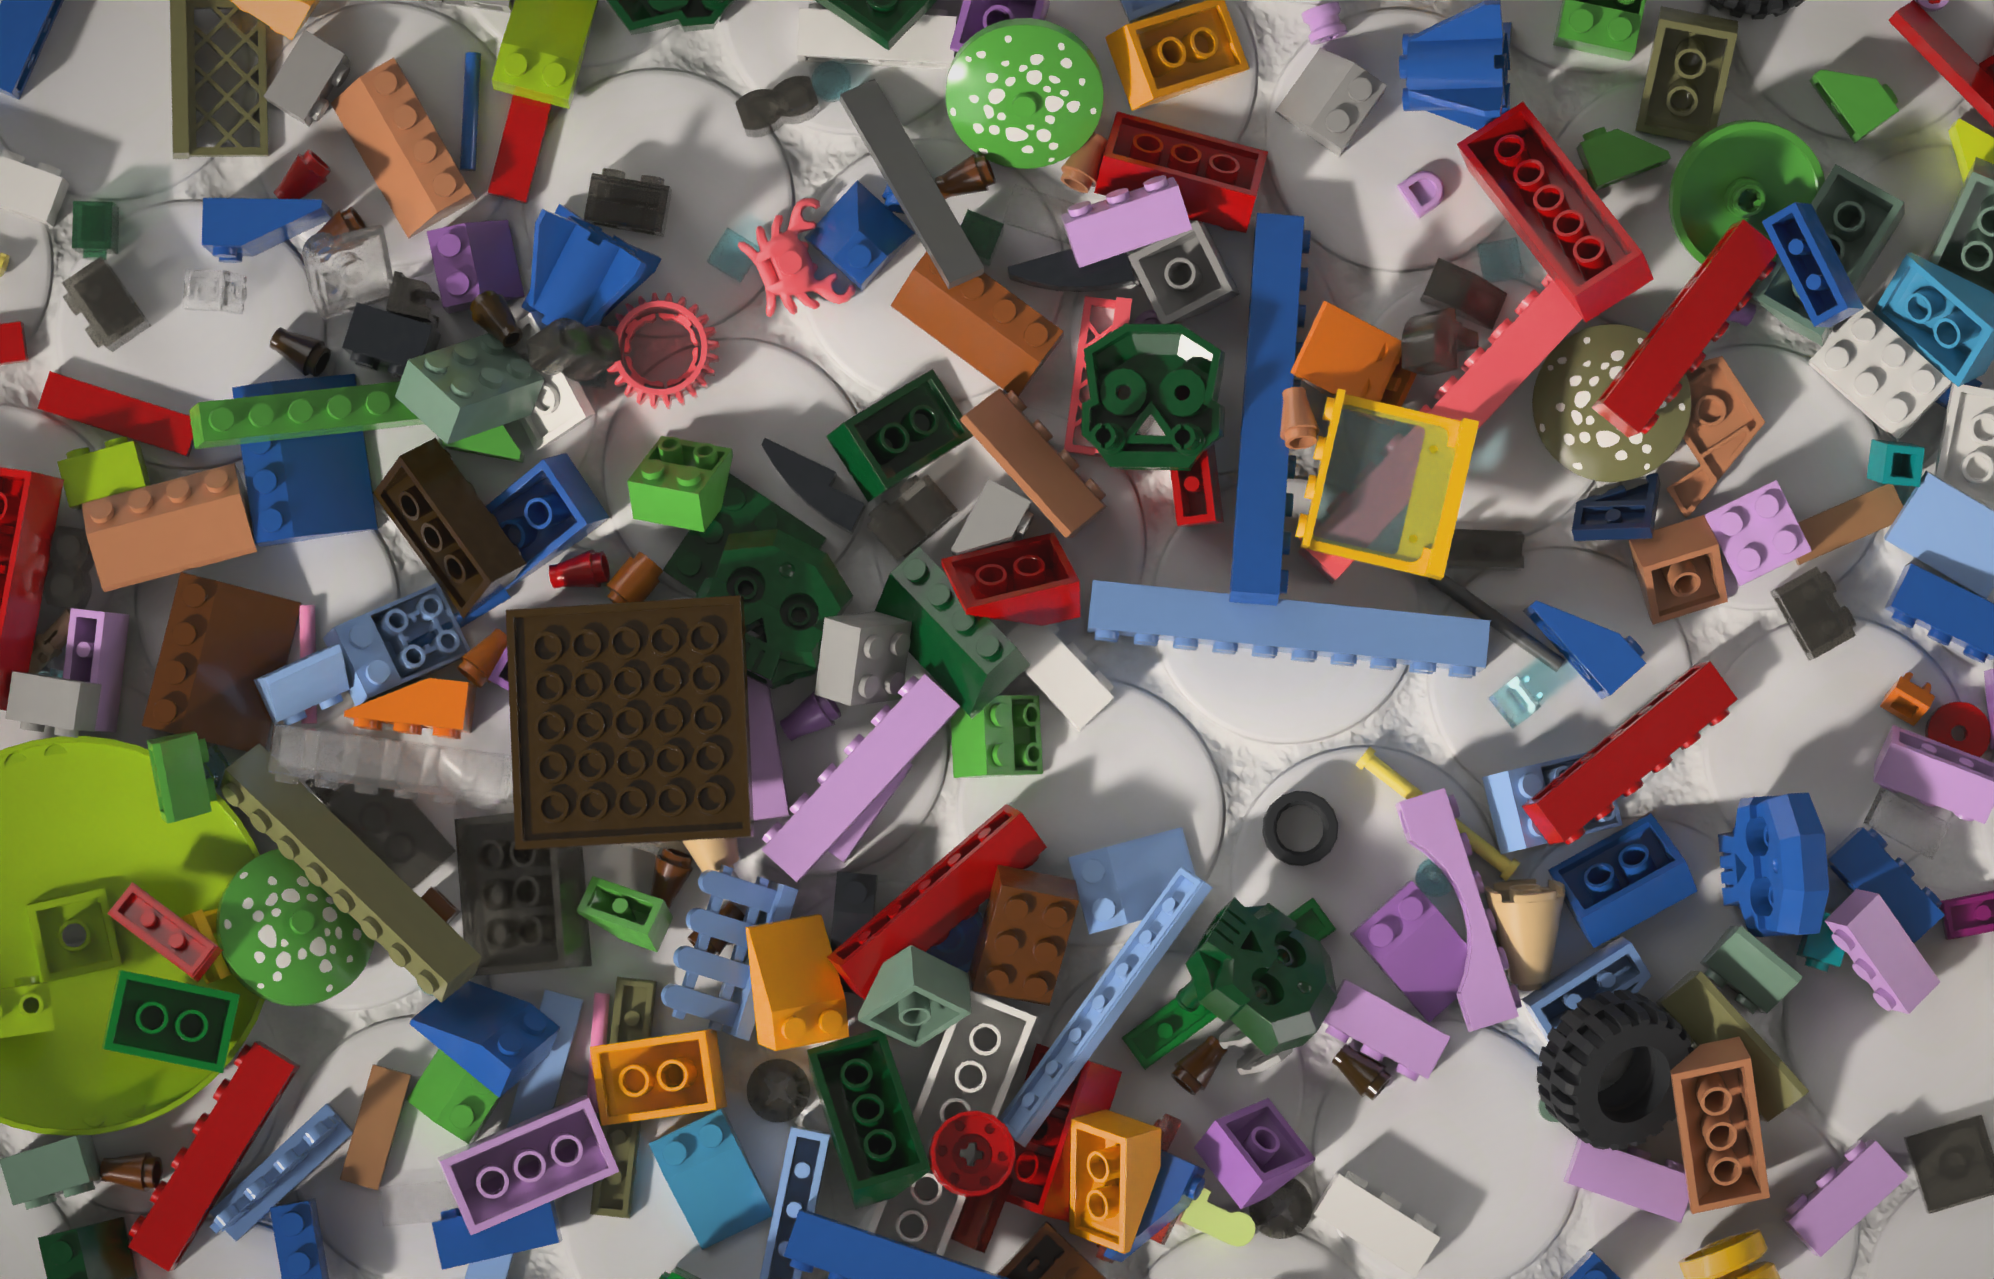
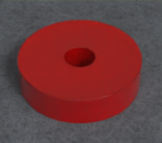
[1925,702,1991,758]

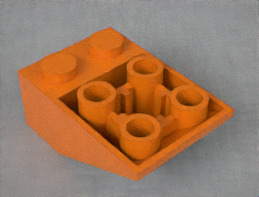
[1290,301,1425,427]
[344,678,477,740]

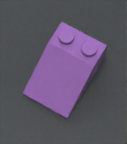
[1350,881,1467,1023]

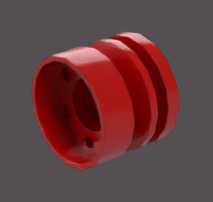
[928,1110,1016,1197]

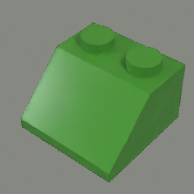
[147,731,217,823]
[406,1049,503,1144]

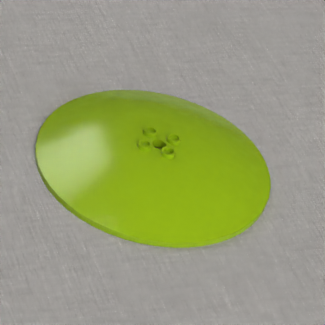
[0,736,265,1136]

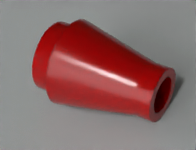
[273,149,331,199]
[549,549,610,589]

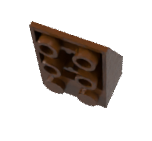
[996,1220,1107,1279]

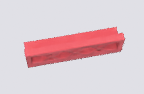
[1064,296,1132,458]

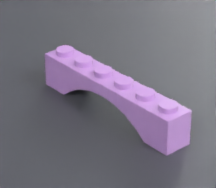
[1395,788,1522,1032]

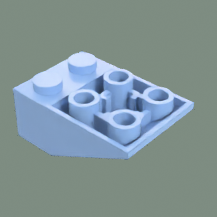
[323,583,470,706]
[1482,752,1623,854]

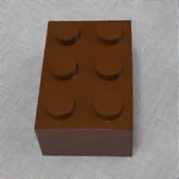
[969,865,1079,1006]

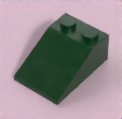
[826,369,973,503]

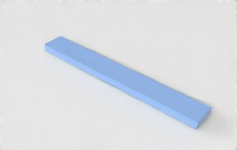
[999,866,1213,1147]
[465,989,584,1279]

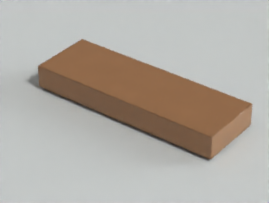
[1795,484,1903,565]
[340,1064,412,1190]

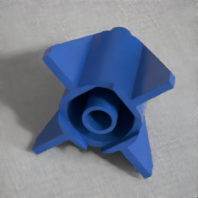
[1399,0,1512,130]
[521,204,662,343]

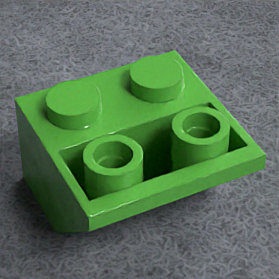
[1553,0,1646,61]
[627,436,733,532]
[951,695,1043,778]

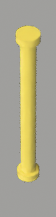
[1355,746,1520,881]

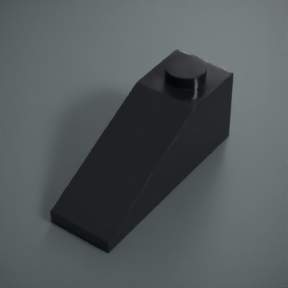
[831,871,878,993]

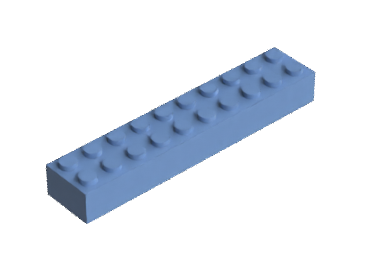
[1087,580,1491,678]

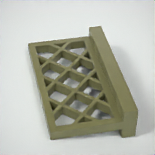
[170,0,268,159]

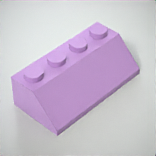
[437,1095,619,1235]

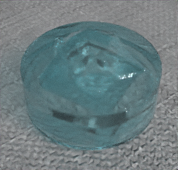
[1415,859,1452,897]

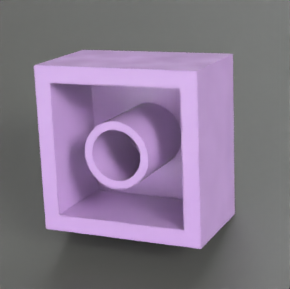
[1705,480,1812,586]

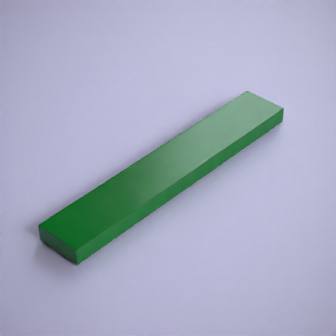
[1121,898,1336,1070]

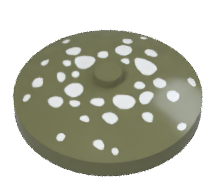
[1532,324,1692,482]

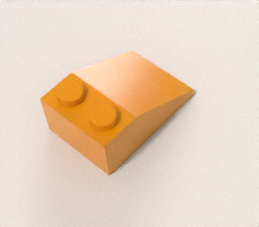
[1105,0,1250,111]
[745,914,849,1051]
[590,1029,727,1126]
[1069,1109,1161,1254]

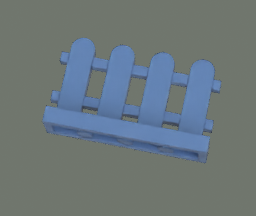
[661,864,799,1041]
[209,1103,353,1241]

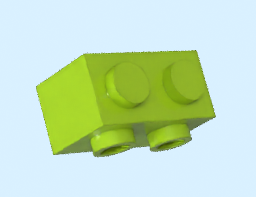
[0,975,55,1038]

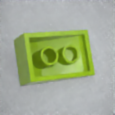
[492,0,598,109]

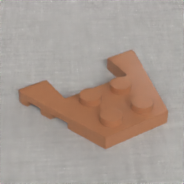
[1666,356,1765,518]

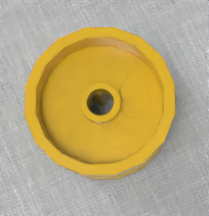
[1678,1229,1780,1279]

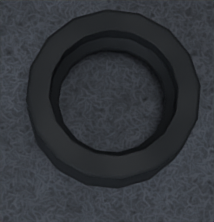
[1262,791,1338,866]

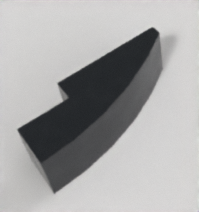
[1008,248,1135,292]
[761,438,866,534]

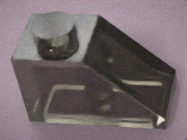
[1420,258,1508,330]

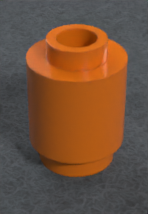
[606,552,663,603]

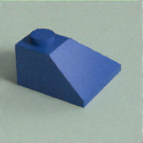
[804,180,915,291]

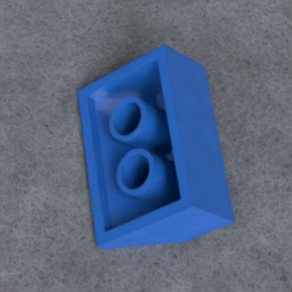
[1548,813,1698,948]

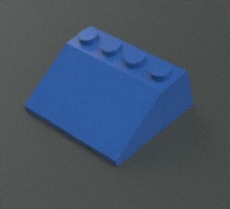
[232,374,378,547]

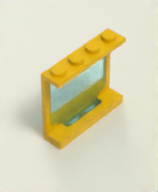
[1295,388,1479,580]

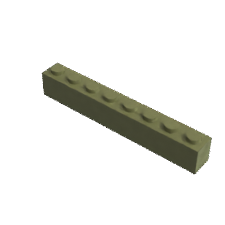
[220,743,482,1003]

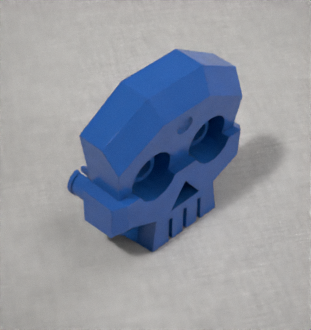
[1718,792,1829,937]

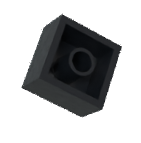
[342,302,441,379]

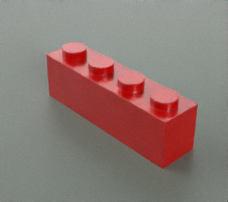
[1170,386,1224,528]

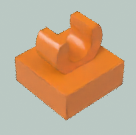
[1880,672,1935,726]

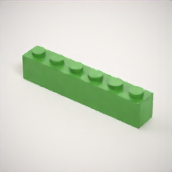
[189,381,424,449]

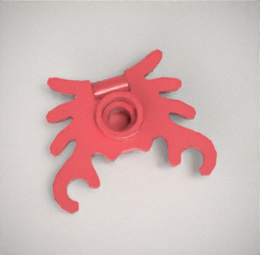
[737,198,856,317]

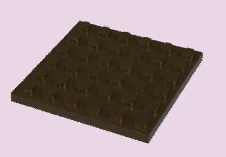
[506,595,754,850]

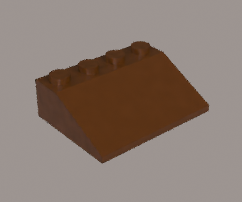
[142,572,303,752]

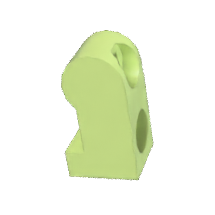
[1179,1187,1255,1247]

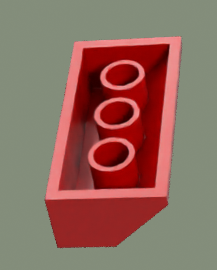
[1094,111,1268,233]
[988,1043,1122,1222]

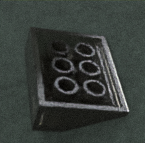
[454,813,592,976]

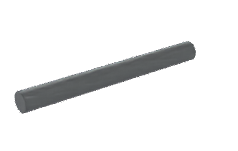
[1427,574,1565,672]

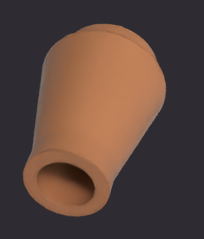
[1060,132,1108,193]
[1280,387,1320,449]

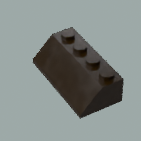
[373,438,527,618]

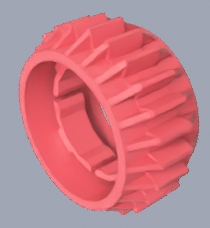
[604,293,720,409]

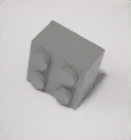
[814,611,912,706]

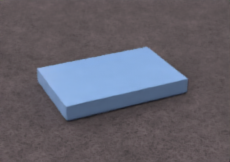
[1884,471,1994,599]

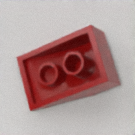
[941,532,1081,626]

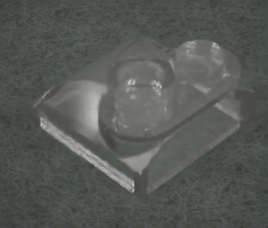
[302,225,397,320]

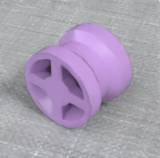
[1301,2,1348,45]

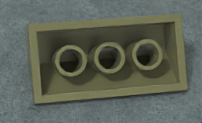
[1656,971,1809,1122]

